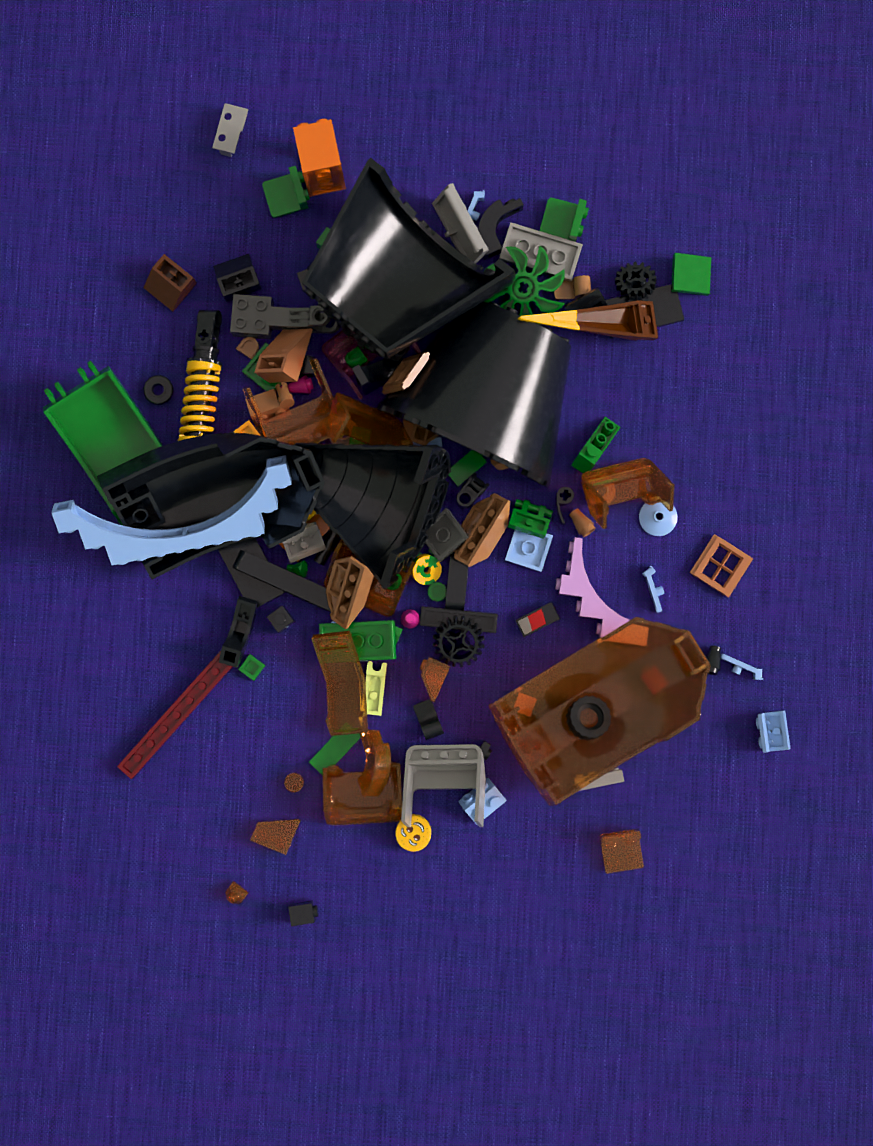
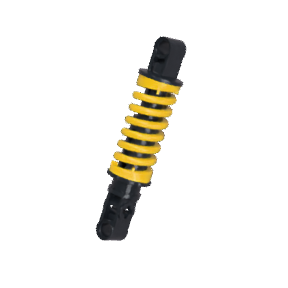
[178,310,222,441]

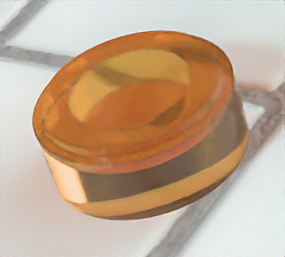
[284,772,304,792]

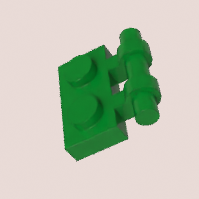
[508,499,553,539]

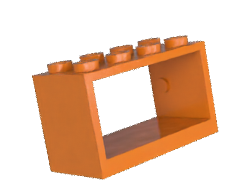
[293,119,346,197]

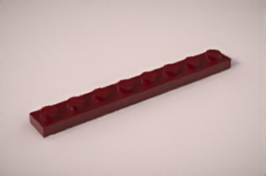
[117,651,232,779]

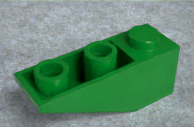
[571,417,621,476]

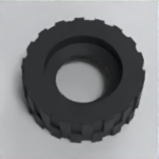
[566,696,612,741]

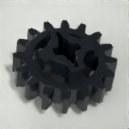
[615,261,657,300]

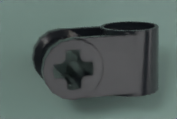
[456,473,490,509]

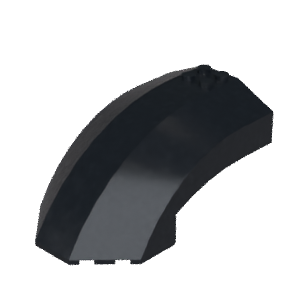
[97,433,325,580]

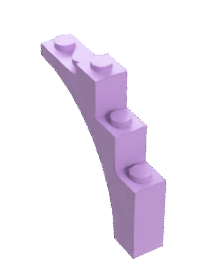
[555,537,649,645]

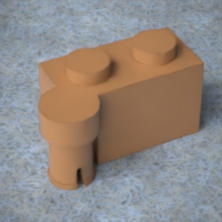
[245,382,294,427]

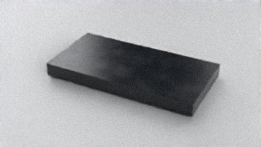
[606,284,684,339]
[218,538,285,608]

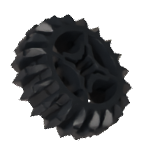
[433,615,485,667]

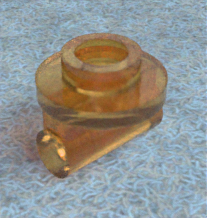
[225,881,249,904]

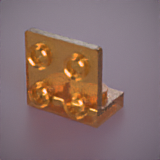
[599,829,644,874]

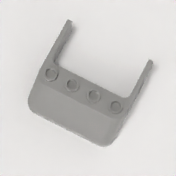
[401,744,486,827]

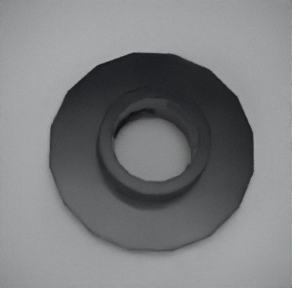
[143,375,173,405]

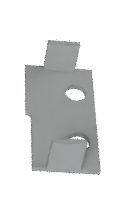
[212,103,248,157]

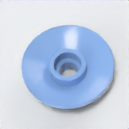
[639,498,677,536]

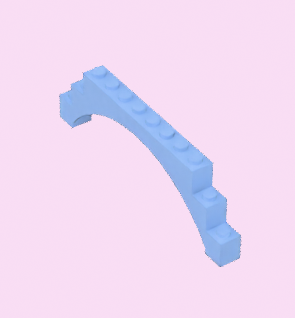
[52,455,292,565]

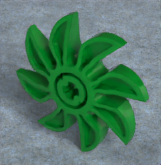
[483,246,565,325]

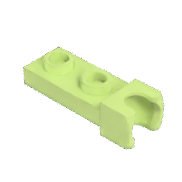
[362,661,387,716]

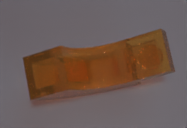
[358,729,391,797]

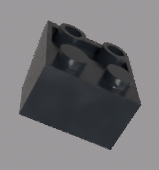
[213,253,262,302]

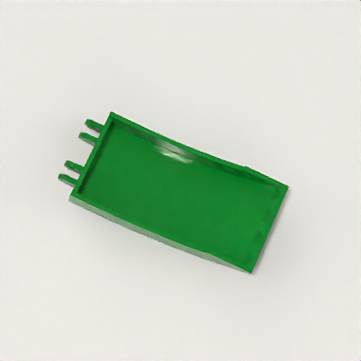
[43,361,163,525]

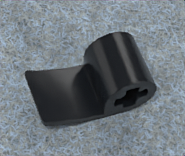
[555,487,574,525]
[413,699,444,741]

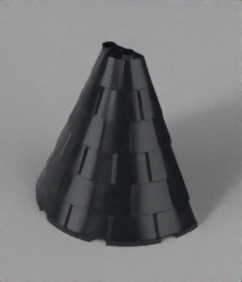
[294,443,451,589]

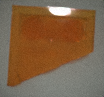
[250,819,301,855]

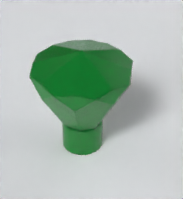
[287,560,308,578]

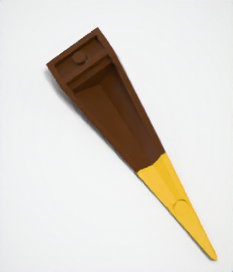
[518,300,658,341]

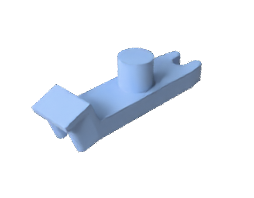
[468,190,485,221]
[642,566,664,613]
[720,654,763,680]

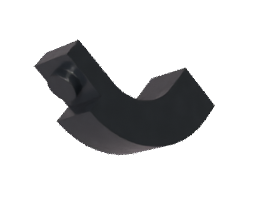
[478,198,524,261]
[219,596,258,668]

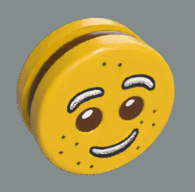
[395,814,431,852]

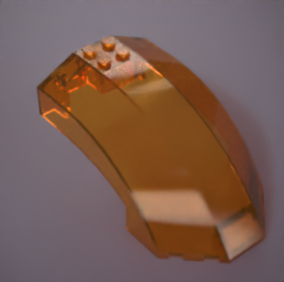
[488,617,711,806]

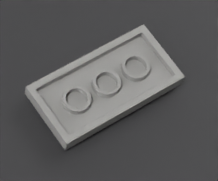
[499,222,583,282]

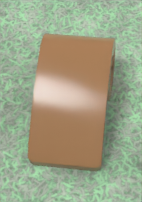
[554,275,591,300]

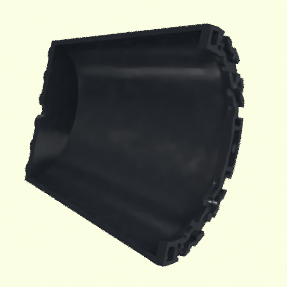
[302,158,515,359]
[376,301,571,488]

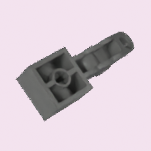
[230,294,340,340]

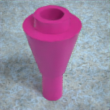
[281,375,313,394]
[401,609,420,629]

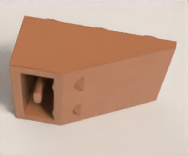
[254,328,313,383]

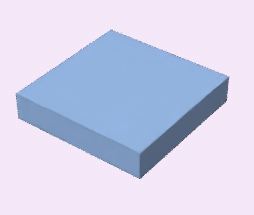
[505,530,553,572]

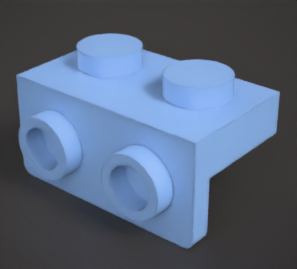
[756,710,790,753]
[459,778,507,825]

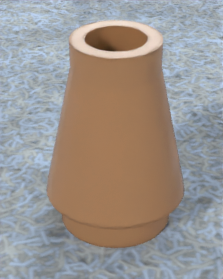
[569,508,596,537]

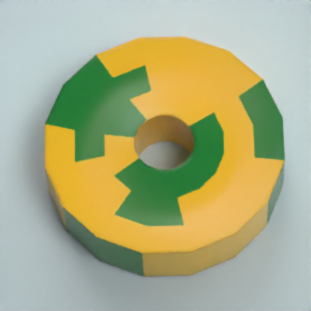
[411,554,442,585]

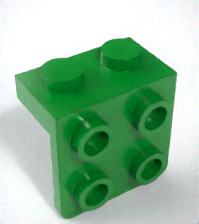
[262,166,310,218]
[540,198,589,242]

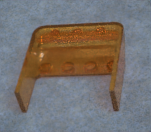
[242,358,344,445]

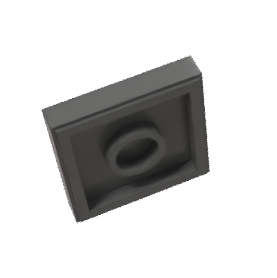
[425,508,469,562]

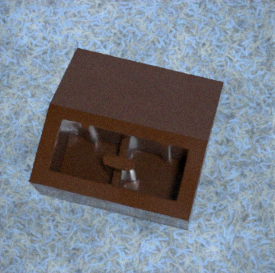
[143,254,197,312]

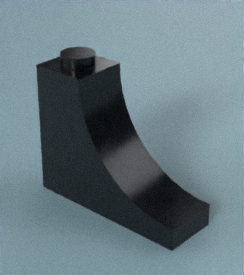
[352,359,402,395]

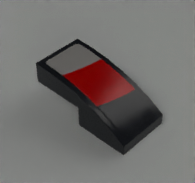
[515,602,561,637]

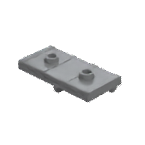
[432,183,489,264]

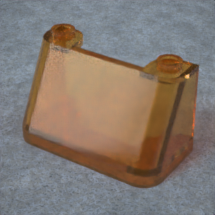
[323,762,403,825]

